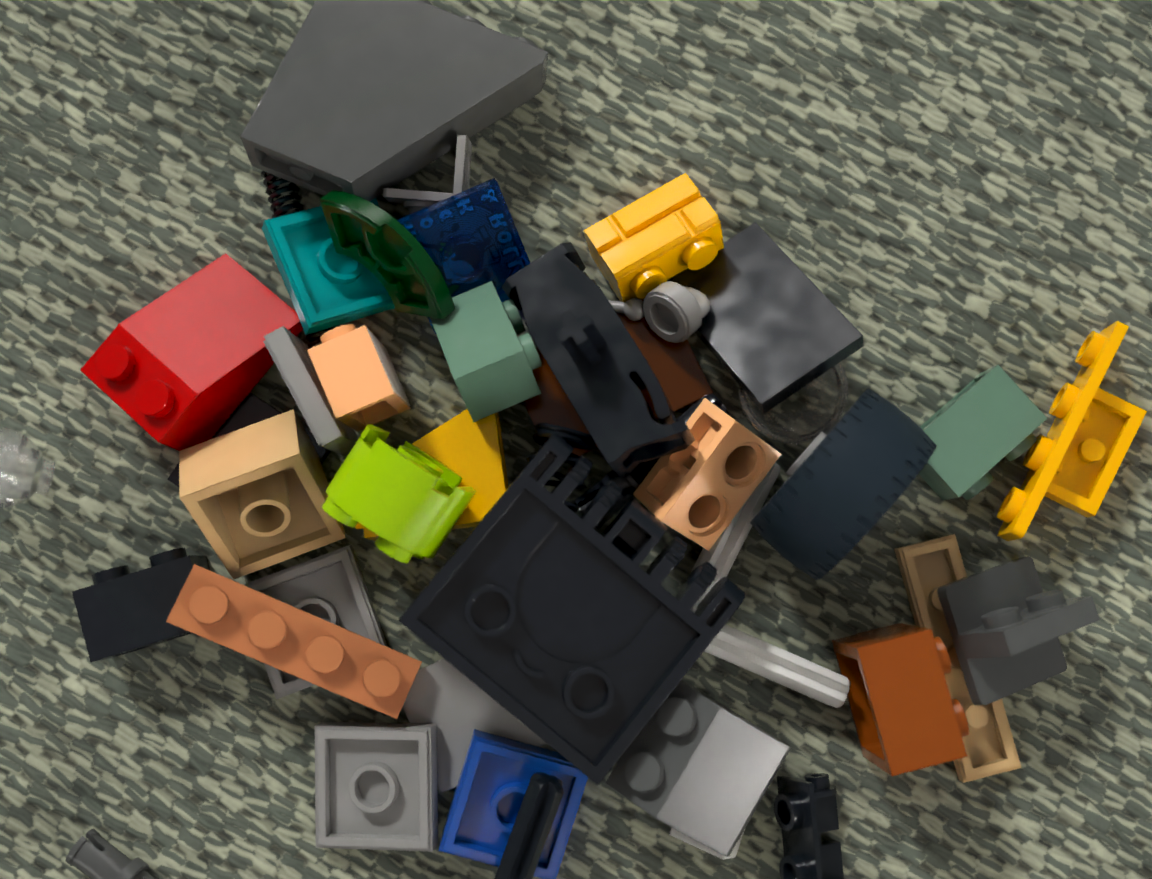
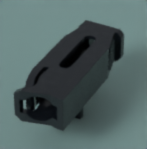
[502,242,695,478]

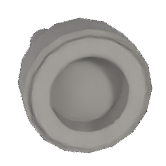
[643,281,711,343]

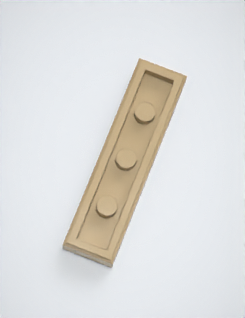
[894,534,1021,783]

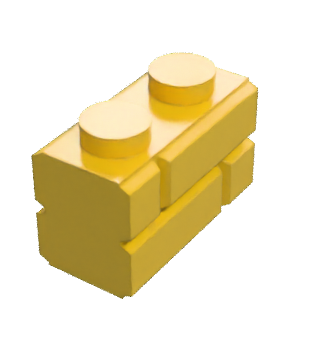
[583,173,724,302]

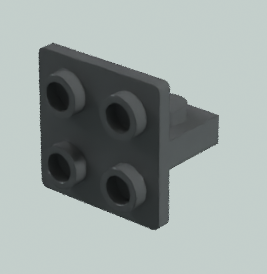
[937,556,1100,705]

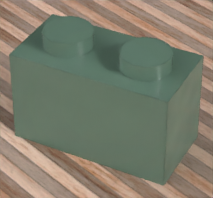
[430,281,543,422]
[918,365,1048,500]

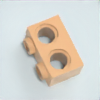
[633,398,781,551]

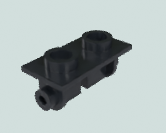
[774,773,844,879]

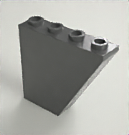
[240,0,548,202]

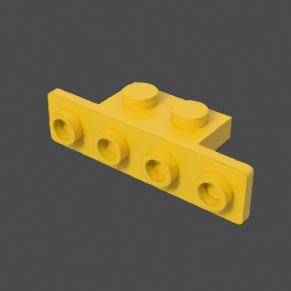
[997,321,1147,541]

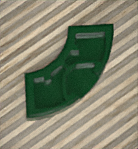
[319,190,455,319]

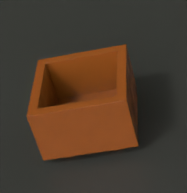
[832,623,969,776]

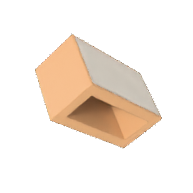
[307,324,411,431]

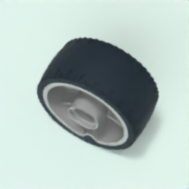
[750,388,937,580]

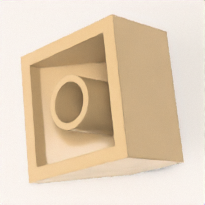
[179,409,346,580]

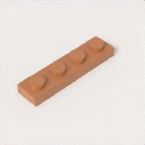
[166,564,422,719]

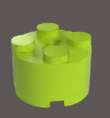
[322,424,476,563]

